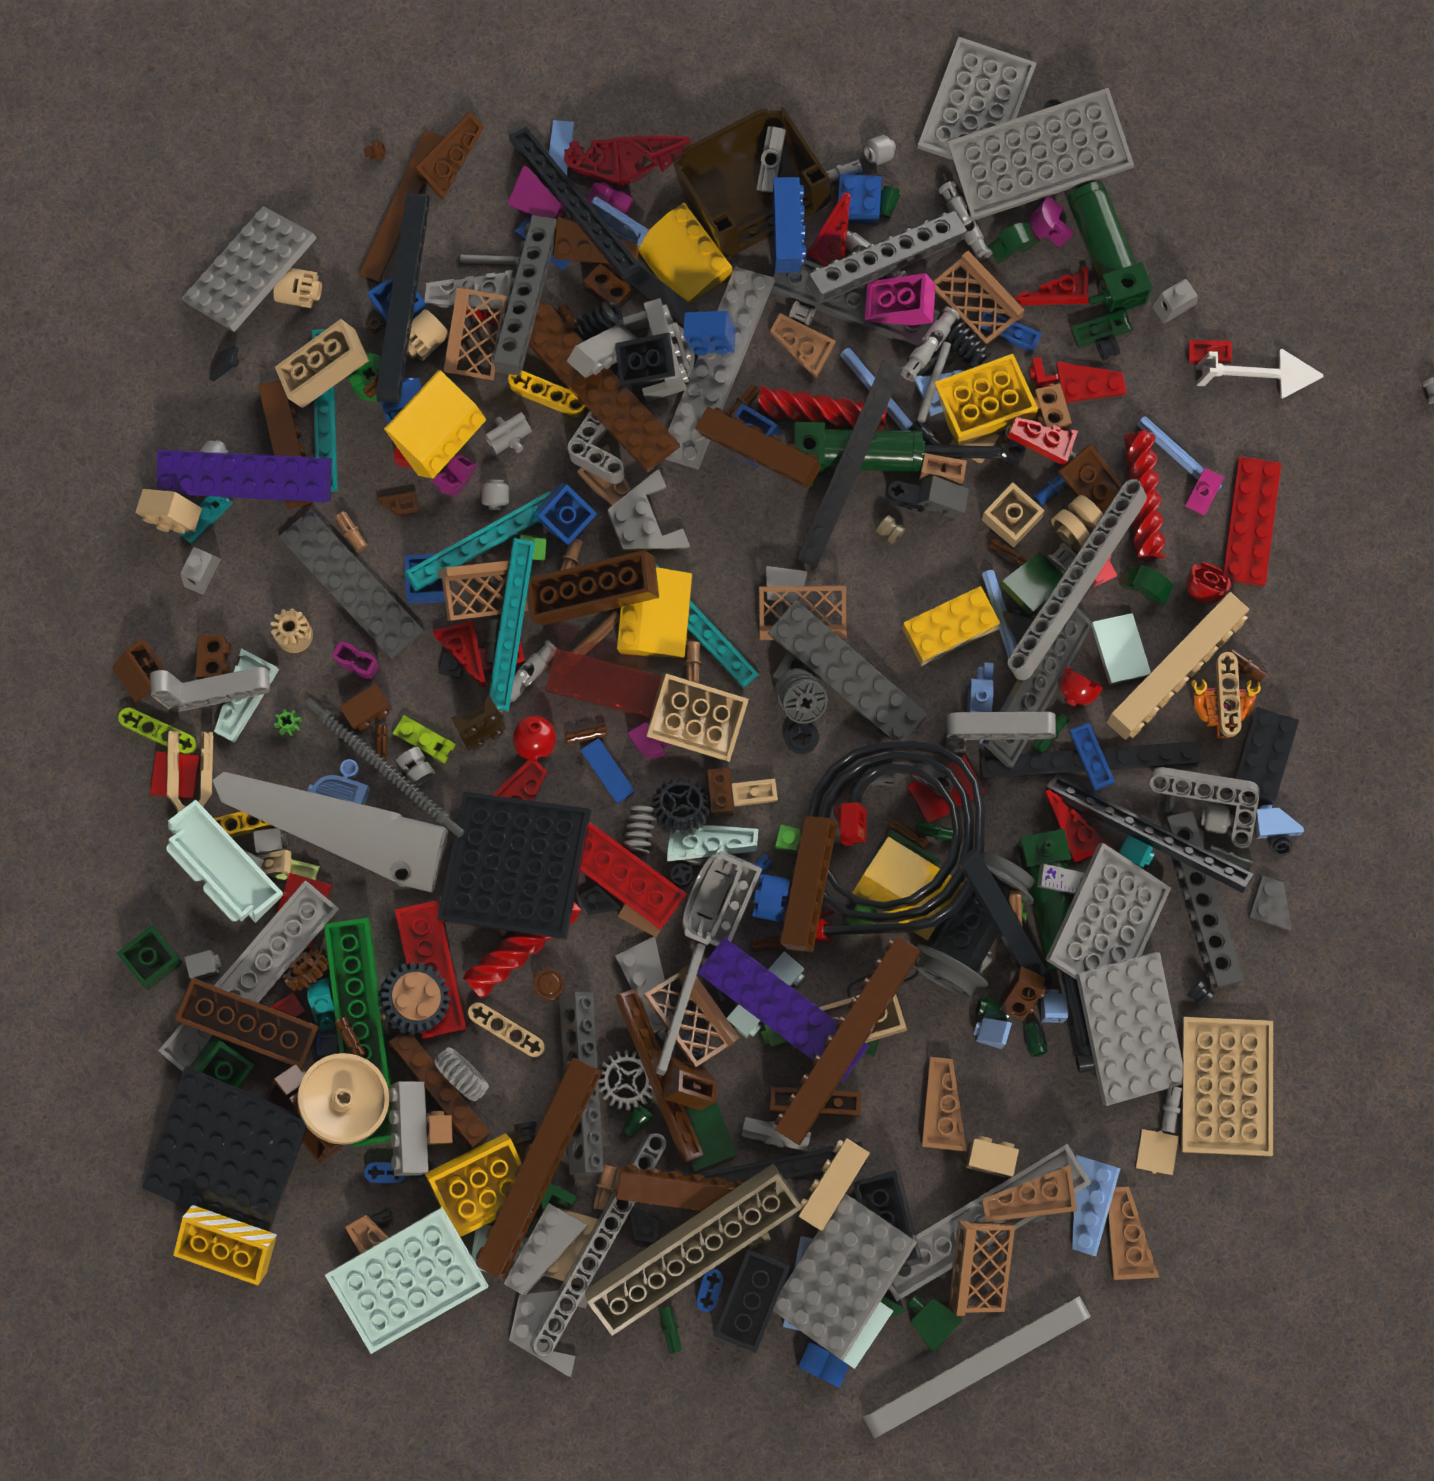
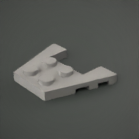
[607,470,690,551]
[509,1288,587,1377]

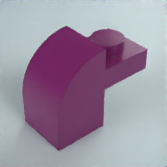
[1030,196,1074,247]
[432,454,478,497]
[628,722,673,758]

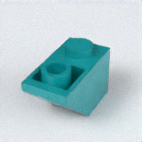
[1118,835,1155,867]
[307,977,337,1033]

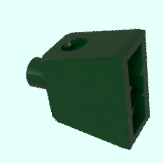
[907,1295,963,1352]

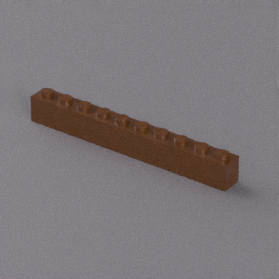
[774,936,922,1146]
[476,1058,603,1278]

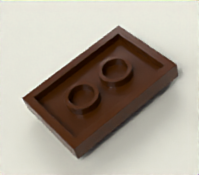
[1057,444,1123,515]

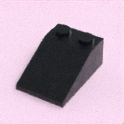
[615,333,675,386]

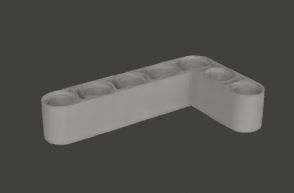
[568,372,633,484]
[150,667,270,712]
[946,712,1056,754]
[1150,767,1259,848]

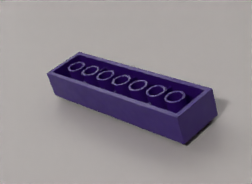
[157,450,332,502]
[698,937,870,1083]

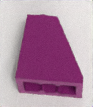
[507,166,565,220]

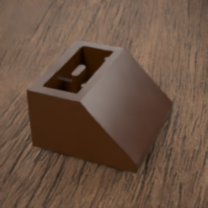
[112,638,167,703]
[663,1057,717,1111]

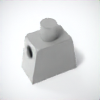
[1152,279,1198,324]
[180,547,221,595]
[766,566,807,618]

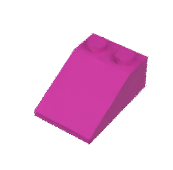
[865,273,936,325]

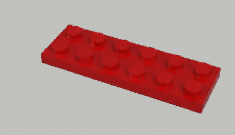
[1223,456,1282,586]
[580,822,687,930]
[395,900,466,1040]

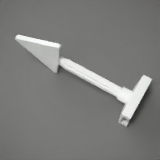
[1196,349,1323,399]

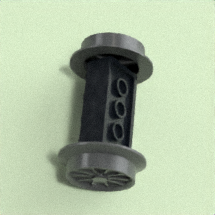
[915,851,1035,998]

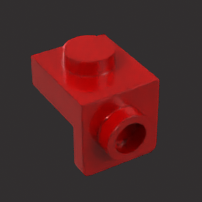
[1028,357,1059,389]

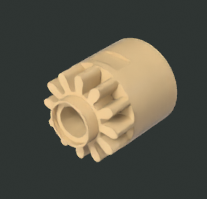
[274,268,322,308]
[408,309,449,361]
[271,608,313,653]

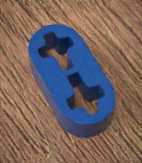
[364,1162,408,1184]
[697,1269,723,1312]

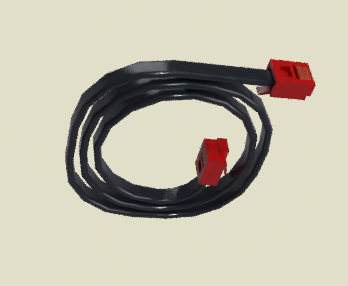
[807,741,986,944]

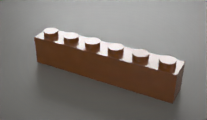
[258,380,313,509]
[695,406,821,489]
[780,816,837,952]
[388,1031,490,1151]
[613,1164,745,1211]

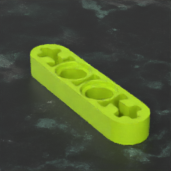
[118,708,197,755]

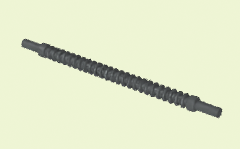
[305,698,465,837]

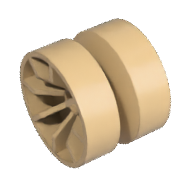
[1051,495,1103,553]

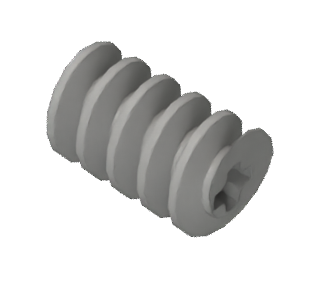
[623,806,656,854]

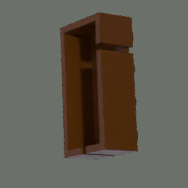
[266,1064,344,1165]

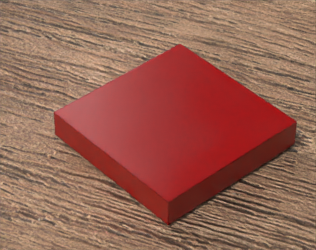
[150,751,200,799]

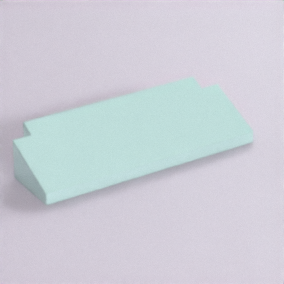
[166,800,283,923]

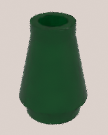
[879,186,901,218]
[976,997,1010,1020]
[1024,1022,1049,1057]
[622,1103,654,1137]

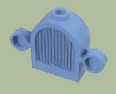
[967,662,993,744]
[307,759,370,805]

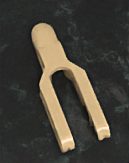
[166,731,213,814]

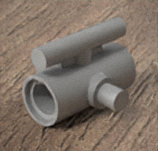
[485,412,532,455]

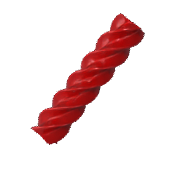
[757,385,887,430]
[1124,430,1166,562]
[463,902,582,998]

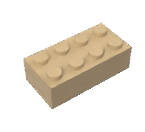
[275,319,369,408]
[818,994,907,1043]
[798,1138,870,1231]

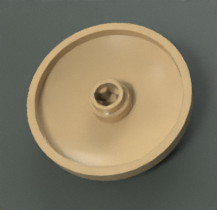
[297,1053,389,1144]

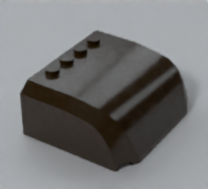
[673,107,831,257]

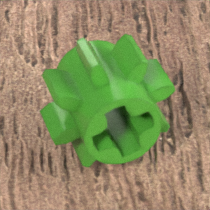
[274,709,302,736]

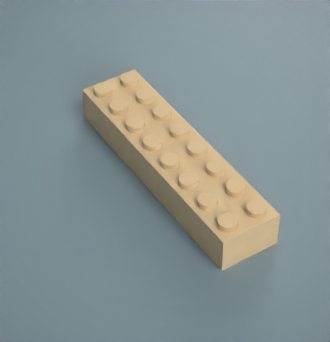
[1106,592,1250,740]

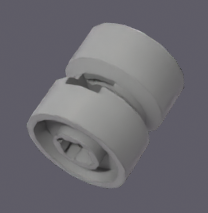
[395,747,435,787]

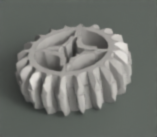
[435,1047,489,1101]
[598,1050,653,1111]

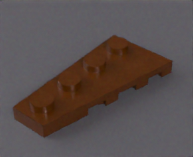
[413,112,484,199]
[553,217,639,264]

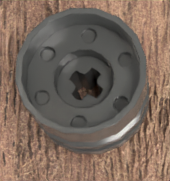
[774,668,828,724]

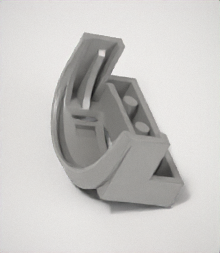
[623,298,695,402]
[682,851,762,946]

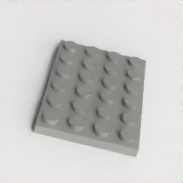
[917,37,1037,160]
[182,206,317,332]
[1045,843,1171,980]
[1076,952,1183,1106]
[773,1193,917,1360]

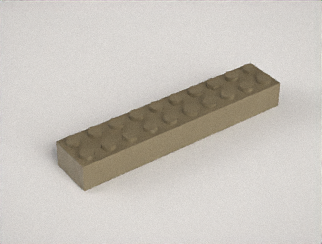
[585,1164,802,1336]

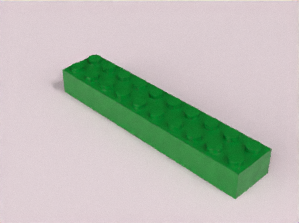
[324,918,392,1148]

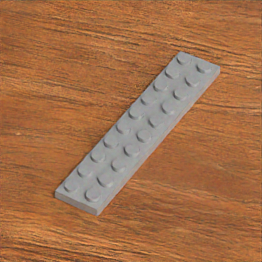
[665,267,775,470]
[158,880,339,1072]
[889,1144,1092,1301]

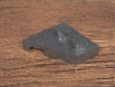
[1249,876,1292,932]

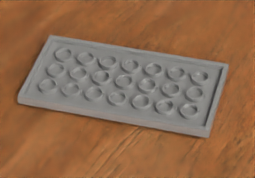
[948,88,1134,221]

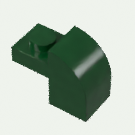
[987,223,1040,263]
[1119,565,1174,604]

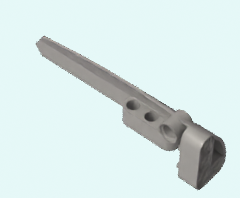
[212,772,448,892]

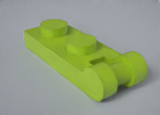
[393,715,456,764]

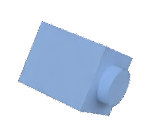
[1255,805,1304,839]
[1041,989,1068,1023]
[973,1018,1012,1049]

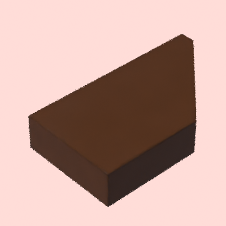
[376,491,419,516]

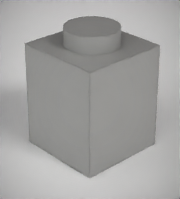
[253,828,288,855]
[184,950,221,980]

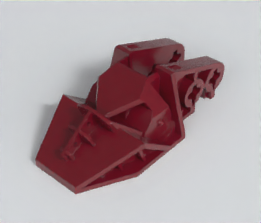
[564,135,693,187]

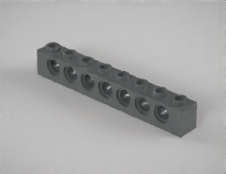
[807,211,967,304]
[491,215,557,376]
[1162,810,1243,989]
[559,992,604,1175]

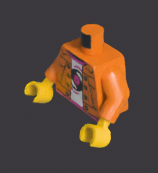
[1191,679,1261,739]

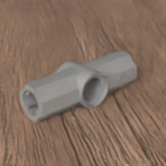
[756,127,786,193]
[741,1117,811,1152]

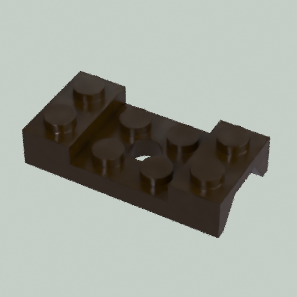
[451,695,506,751]

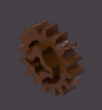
[283,948,329,991]

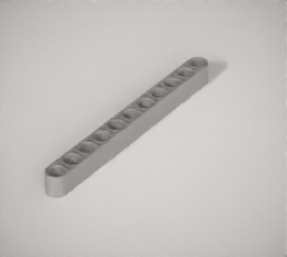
[1008,479,1147,680]
[530,1133,666,1356]
[863,1296,1091,1438]

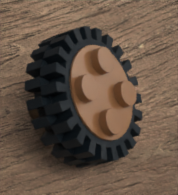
[378,962,450,1035]

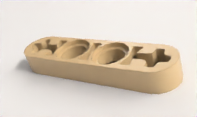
[1216,652,1241,737]
[468,1002,545,1058]

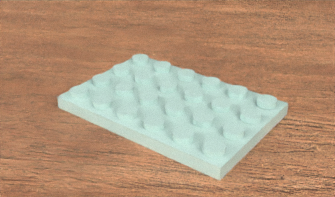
[325,1207,489,1354]

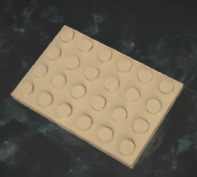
[1181,1017,1273,1156]

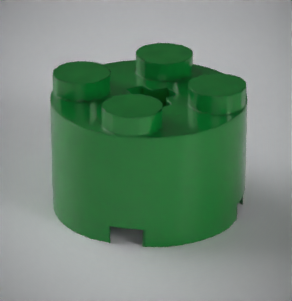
[348,353,381,402]

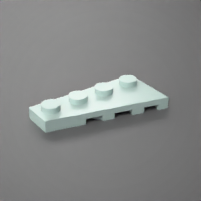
[214,648,279,743]
[667,825,758,861]

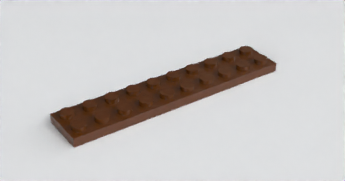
[514,300,680,473]

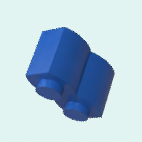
[797,1341,849,1387]

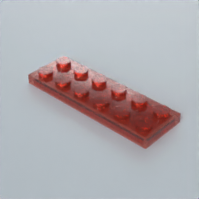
[545,649,661,718]

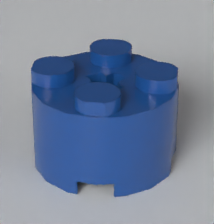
[753,874,791,922]

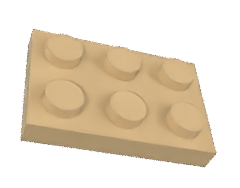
[544,1208,598,1286]

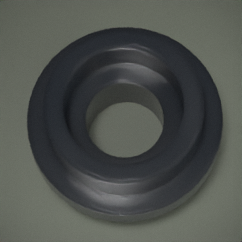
[1270,835,1293,856]

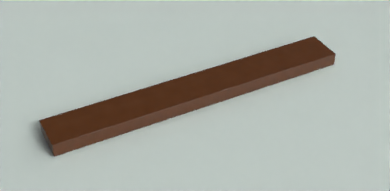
[359,130,443,284]
[615,988,704,1163]

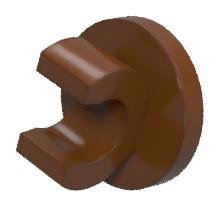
[364,139,387,160]

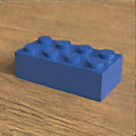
[772,177,806,273]

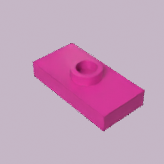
[1186,468,1225,516]

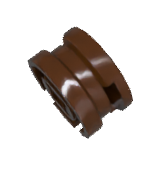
[533,968,565,1001]

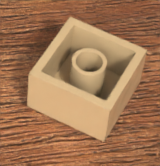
[982,483,1045,548]
[135,489,202,534]
[965,1136,1019,1179]

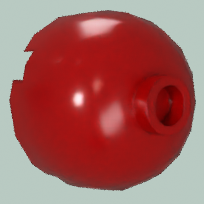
[1186,562,1231,604]
[1059,666,1103,707]
[513,716,556,760]

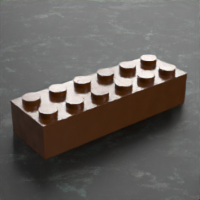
[528,550,659,626]
[175,978,320,1069]

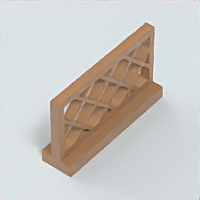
[933,251,1024,346]
[443,287,507,381]
[438,561,529,621]
[759,585,847,640]
[643,965,740,1069]
[948,1221,1015,1316]

